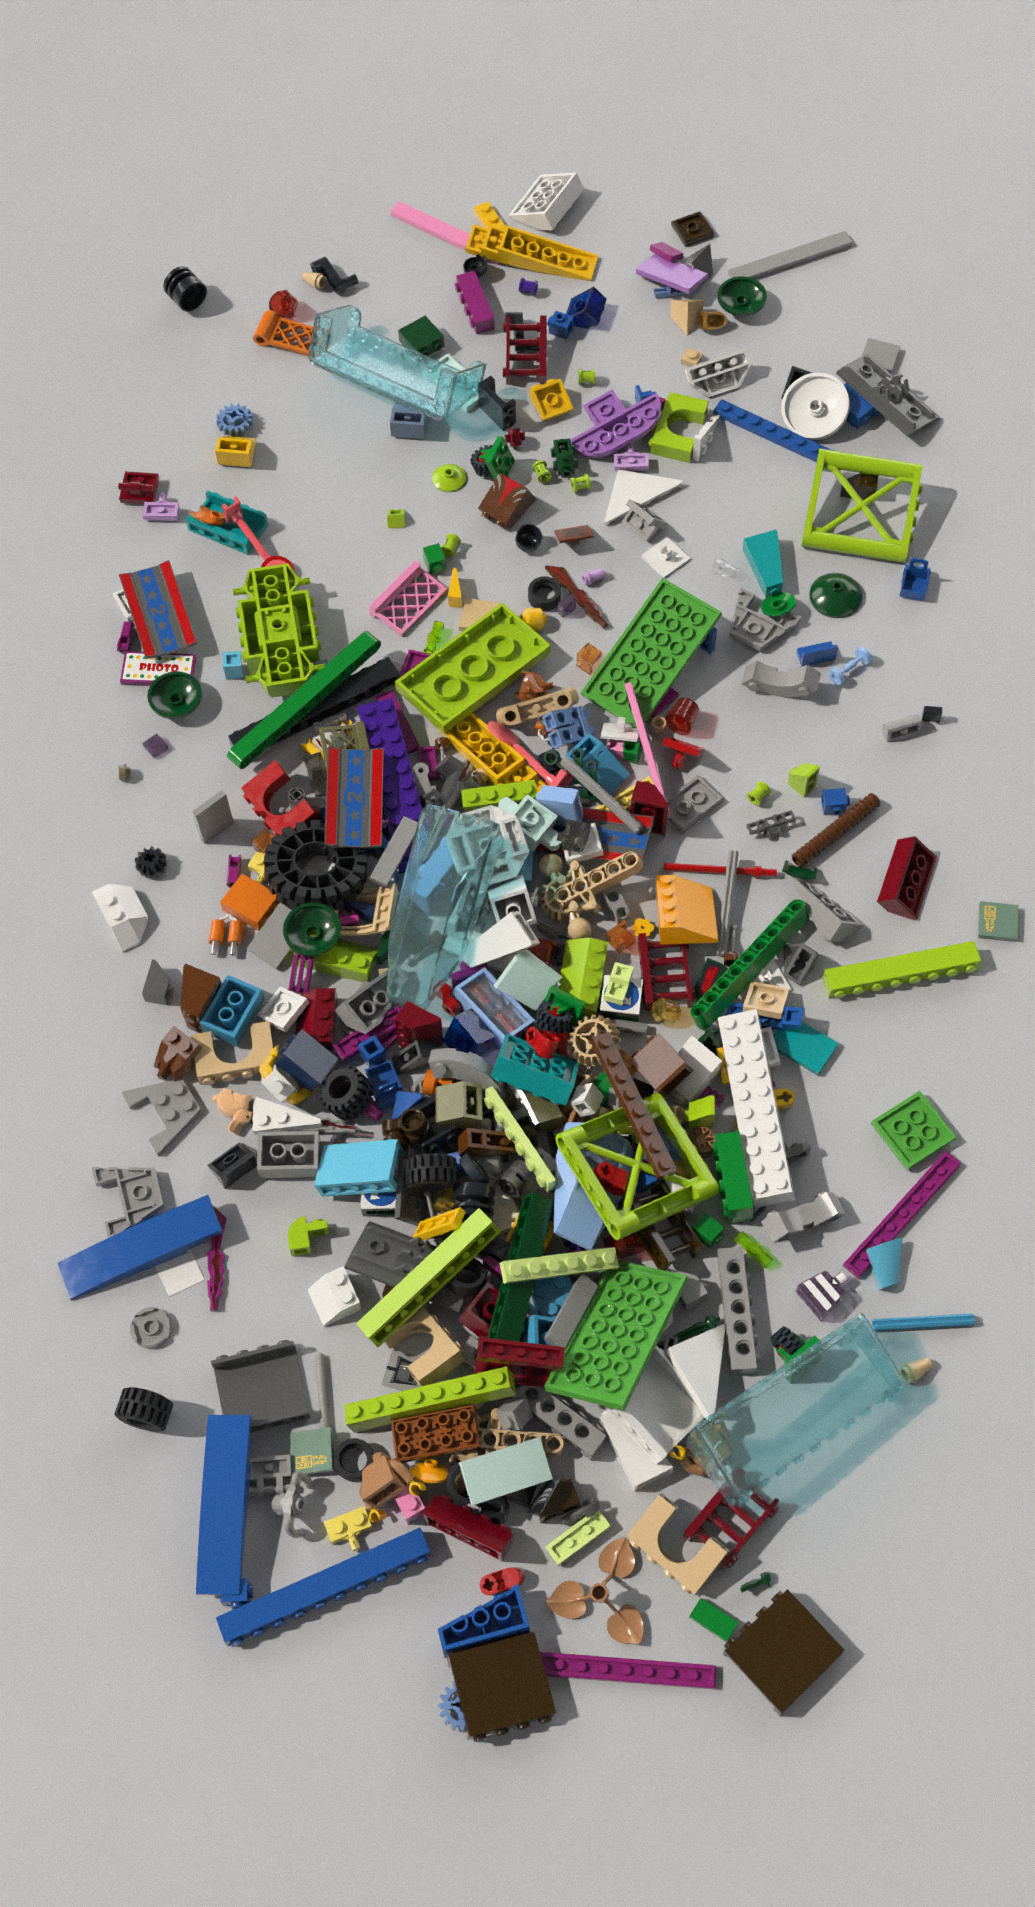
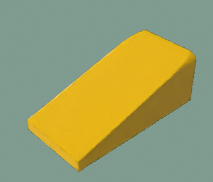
[448,568,462,608]

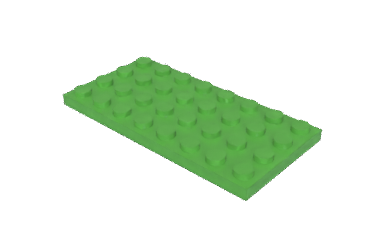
[580,577,722,729]
[544,1260,688,1411]

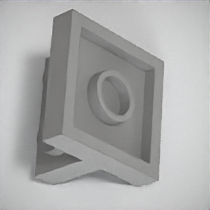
[622,499,668,542]

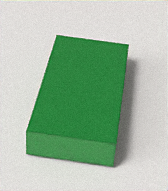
[689,1598,739,1642]

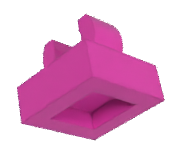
[339,910,360,927]

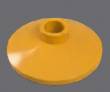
[409,1459,450,1483]

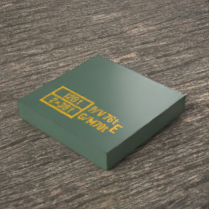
[978,901,1018,942]
[290,1427,335,1475]

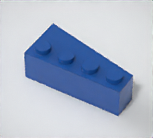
[438,1584,530,1658]

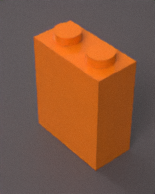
[220,874,281,931]

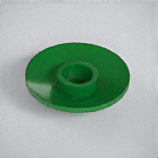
[761,592,796,617]

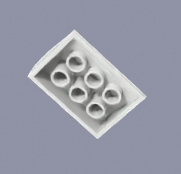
[509,173,584,231]

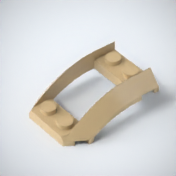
[329,883,401,936]

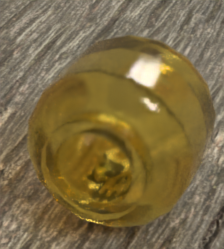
[651,998,682,1025]

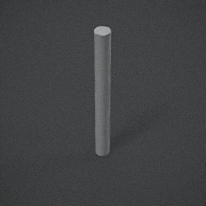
[315,1353,329,1428]

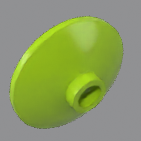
[432,464,466,492]

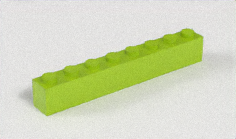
[823,941,981,999]
[356,1208,501,1348]
[344,1367,516,1433]

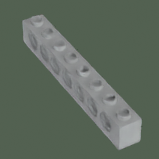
[461,1335,607,1460]

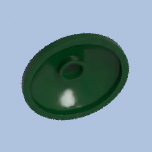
[717,276,767,316]
[809,573,863,618]
[147,671,202,719]
[283,902,341,957]

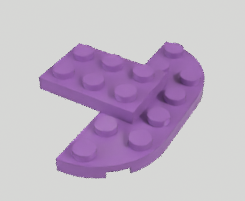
[571,389,661,458]

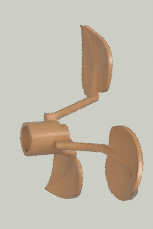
[546,1537,644,1645]

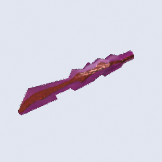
[207,1206,227,1312]

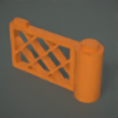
[253,310,326,358]

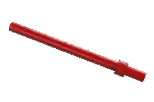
[663,863,777,878]

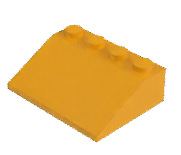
[655,875,718,944]

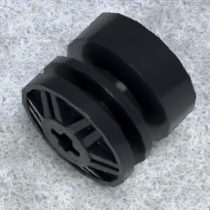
[163,266,207,312]
[452,1182,496,1223]

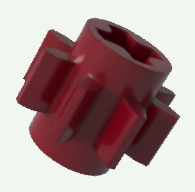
[504,428,526,447]

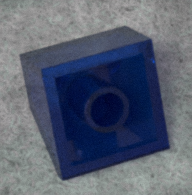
[566,286,607,329]
[443,1008,495,1056]

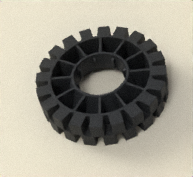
[264,820,367,910]

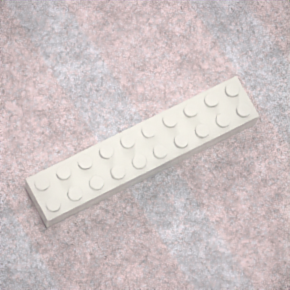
[718,1009,795,1208]

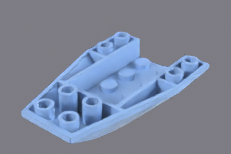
[554,1122,635,1250]

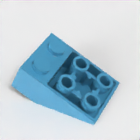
[564,733,630,795]

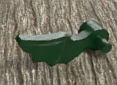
[740,1572,771,1593]

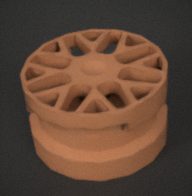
[688,1127,715,1158]

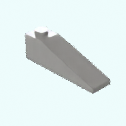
[791,877,864,942]
[335,963,409,1034]

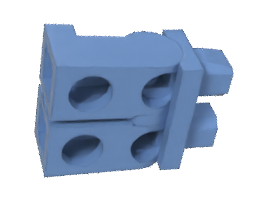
[542,706,596,749]

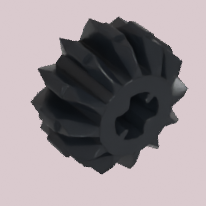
[135,846,167,878]

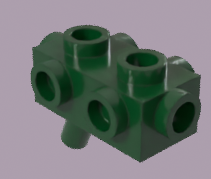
[550,438,578,478]

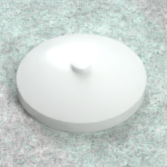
[781,373,850,440]

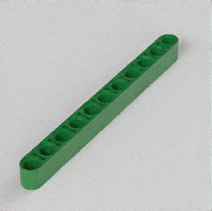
[227,631,381,769]

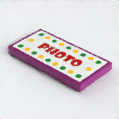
[120,651,196,686]

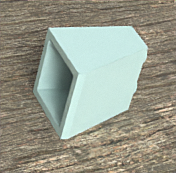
[494,949,563,1011]

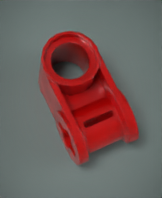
[526,1027,560,1059]
[592,1162,630,1196]

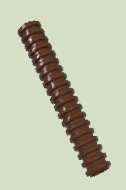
[791,793,881,867]

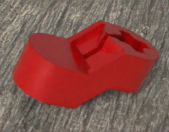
[432,980,462,1017]
[479,1567,525,1595]

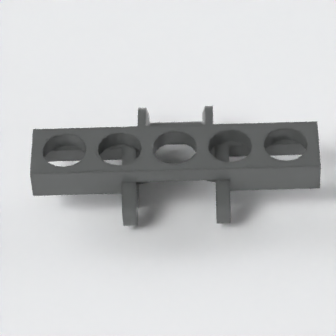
[746,810,795,840]

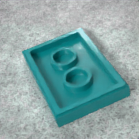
[773,1022,839,1076]

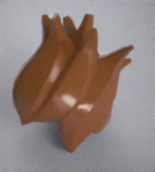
[515,671,554,702]

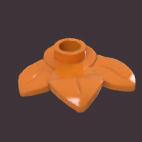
[190,505,224,526]

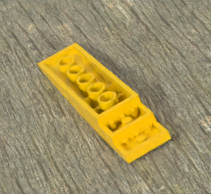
[465,224,598,281]
[432,713,547,792]

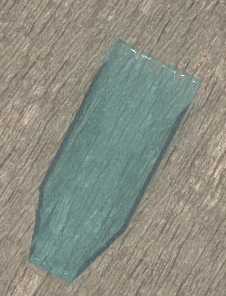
[387,804,504,1010]

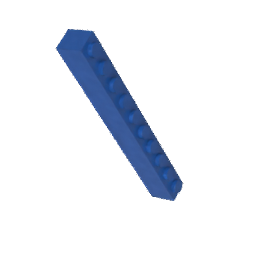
[216,1527,431,1647]

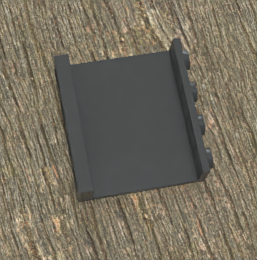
[211,1340,310,1433]

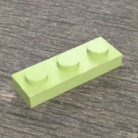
[545,1510,611,1566]

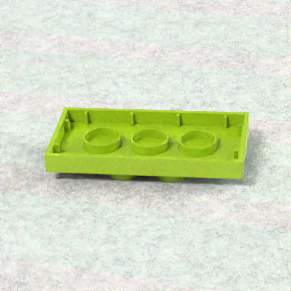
[395,602,551,734]

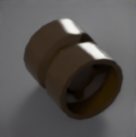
[399,1108,432,1145]
[382,1118,409,1151]

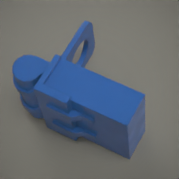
[899,558,931,601]
[365,1060,403,1109]

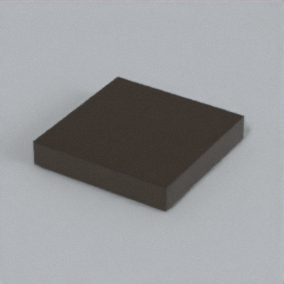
[671,211,714,247]

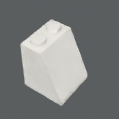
[487,874,537,926]
[671,1036,722,1108]

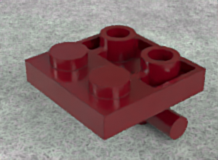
[118,471,160,504]

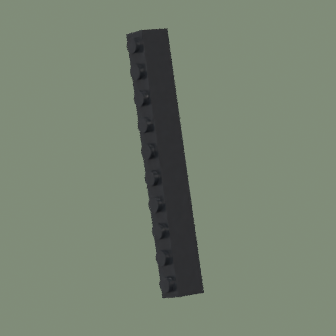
[228,657,400,747]

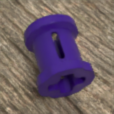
[519,277,538,296]

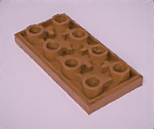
[391,1404,481,1463]

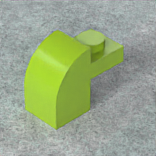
[288,1216,330,1256]

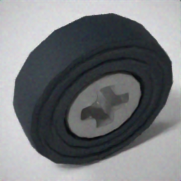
[459,1153,490,1184]

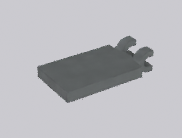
[394,1147,433,1226]

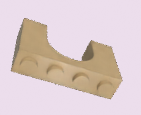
[192,1021,274,1085]
[384,1304,464,1387]
[627,1493,730,1594]

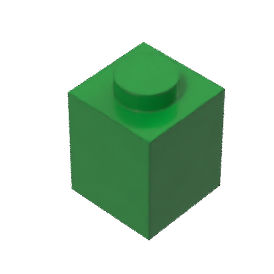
[423,543,446,574]
[692,1212,724,1248]

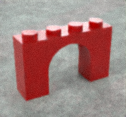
[241,760,321,837]

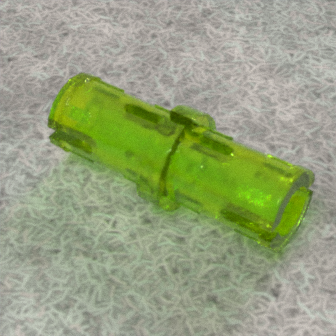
[424,621,444,654]
[734,1231,773,1269]

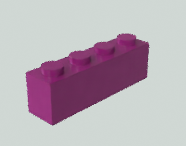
[454,271,495,334]

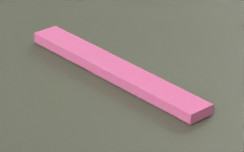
[391,201,500,265]
[625,682,671,819]

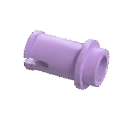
[582,568,605,585]

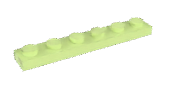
[484,1086,556,1193]
[500,1247,619,1284]

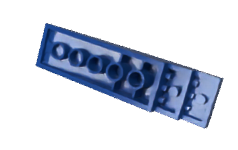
[58,1195,223,1300]
[196,1415,252,1595]

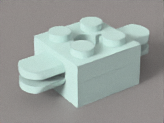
[497,794,563,852]

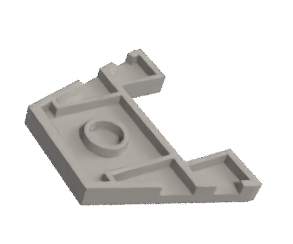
[729,588,802,651]
[121,1078,202,1156]
[92,1167,165,1238]

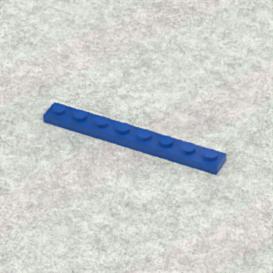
[713,399,834,463]

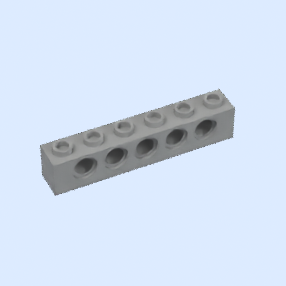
[717,1247,760,1375]

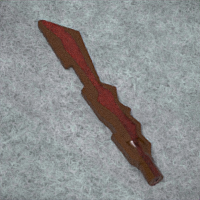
[545,565,608,629]

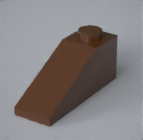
[458,1128,519,1158]

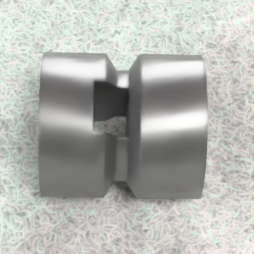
[498,1160,535,1198]

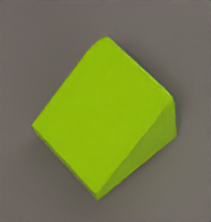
[387,509,405,528]

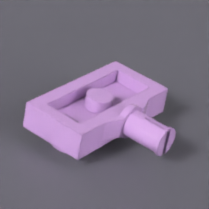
[614,443,649,471]
[143,492,180,521]

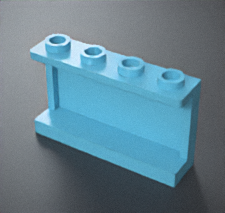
[314,1139,404,1197]

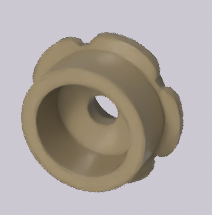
[119,763,131,781]

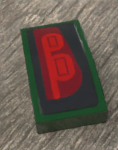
[694,958,725,999]

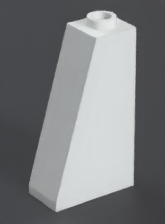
[461,911,540,968]
[599,1410,673,1491]

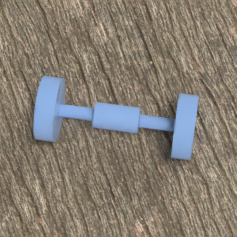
[828,647,872,686]

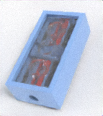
[454,967,535,1049]

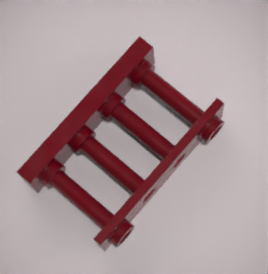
[503,315,547,384]
[638,933,695,1011]
[474,1337,565,1388]
[683,1466,779,1571]

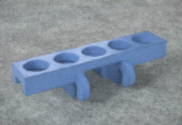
[654,286,697,298]

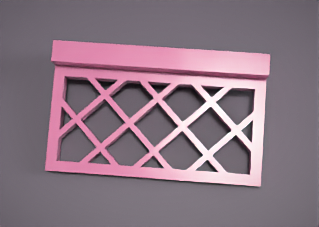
[369,560,447,637]

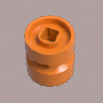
[422,1069,456,1096]

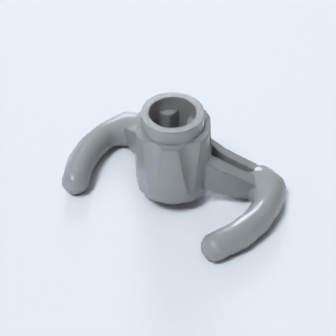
[272,1472,314,1538]

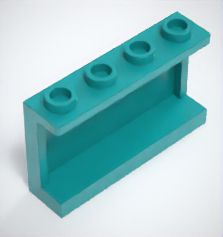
[186,490,268,555]

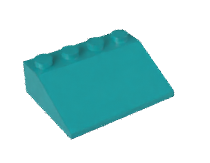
[491,1033,579,1106]

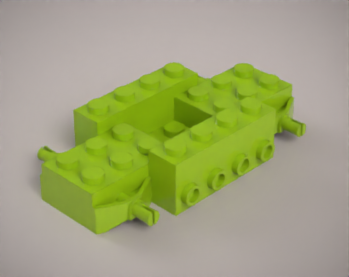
[233,563,324,698]

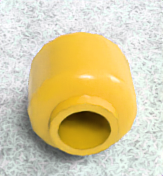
[520,608,547,631]

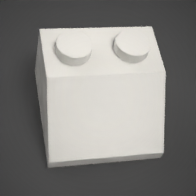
[308,1266,362,1327]

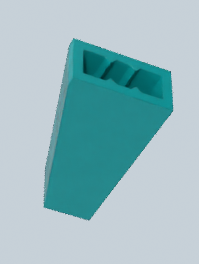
[742,529,783,598]

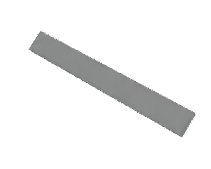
[728,231,852,279]

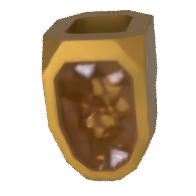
[698,311,727,330]

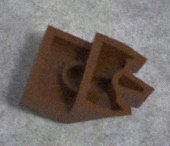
[154,1026,202,1082]

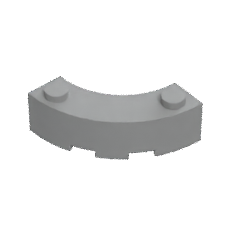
[742,660,821,697]
[428,1048,507,1098]
[761,1191,846,1243]

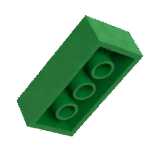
[712,1131,753,1224]

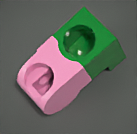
[606,739,642,764]

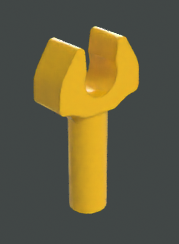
[716,1047,730,1085]

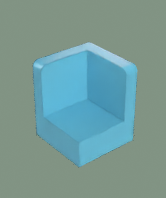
[223,651,244,679]

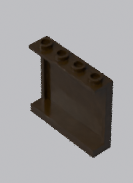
[723,1589,845,1716]
[447,1632,556,1742]

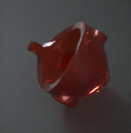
[269,290,298,319]

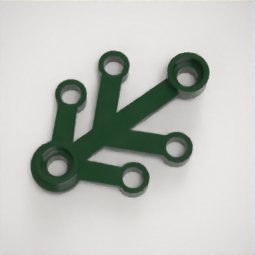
[544,748,604,801]

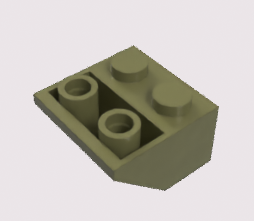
[436,1081,482,1129]
[518,1090,569,1132]

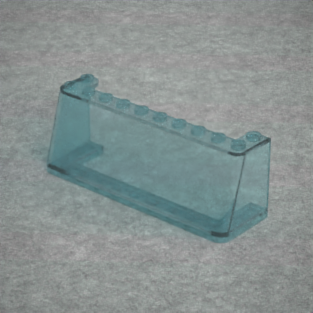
[308,304,487,421]
[685,1313,906,1508]

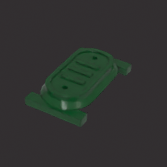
[782,860,818,880]

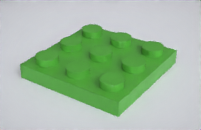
[871,1091,956,1171]

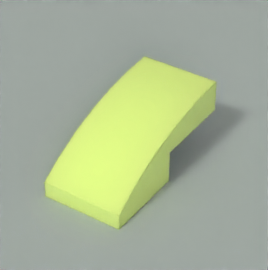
[604,962,634,1005]

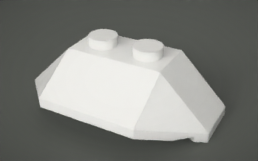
[685,348,752,398]
[92,884,148,952]

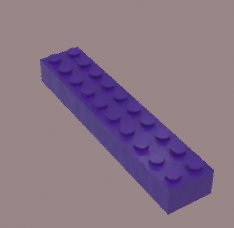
[357,698,433,874]

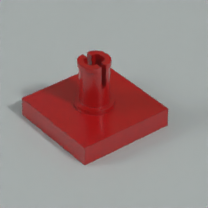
[662,737,705,770]

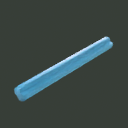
[871,1313,975,1331]

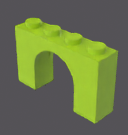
[649,392,709,463]

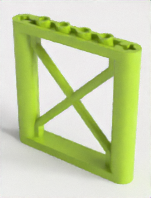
[801,448,923,563]
[556,1093,719,1240]

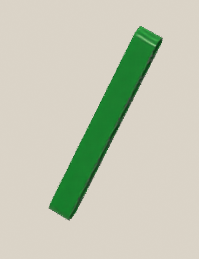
[690,899,809,1029]

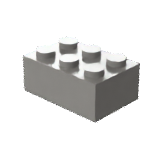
[257,1131,321,1178]

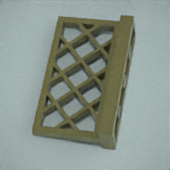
[319,721,369,770]

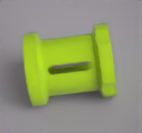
[578,369,595,384]
[532,460,552,483]
[570,473,591,493]
[441,534,461,557]
[747,781,771,806]

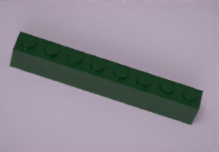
[487,1192,554,1342]

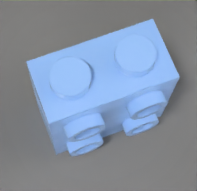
[536,785,584,828]

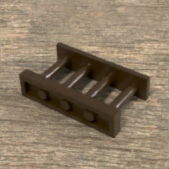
[617,1180,705,1270]

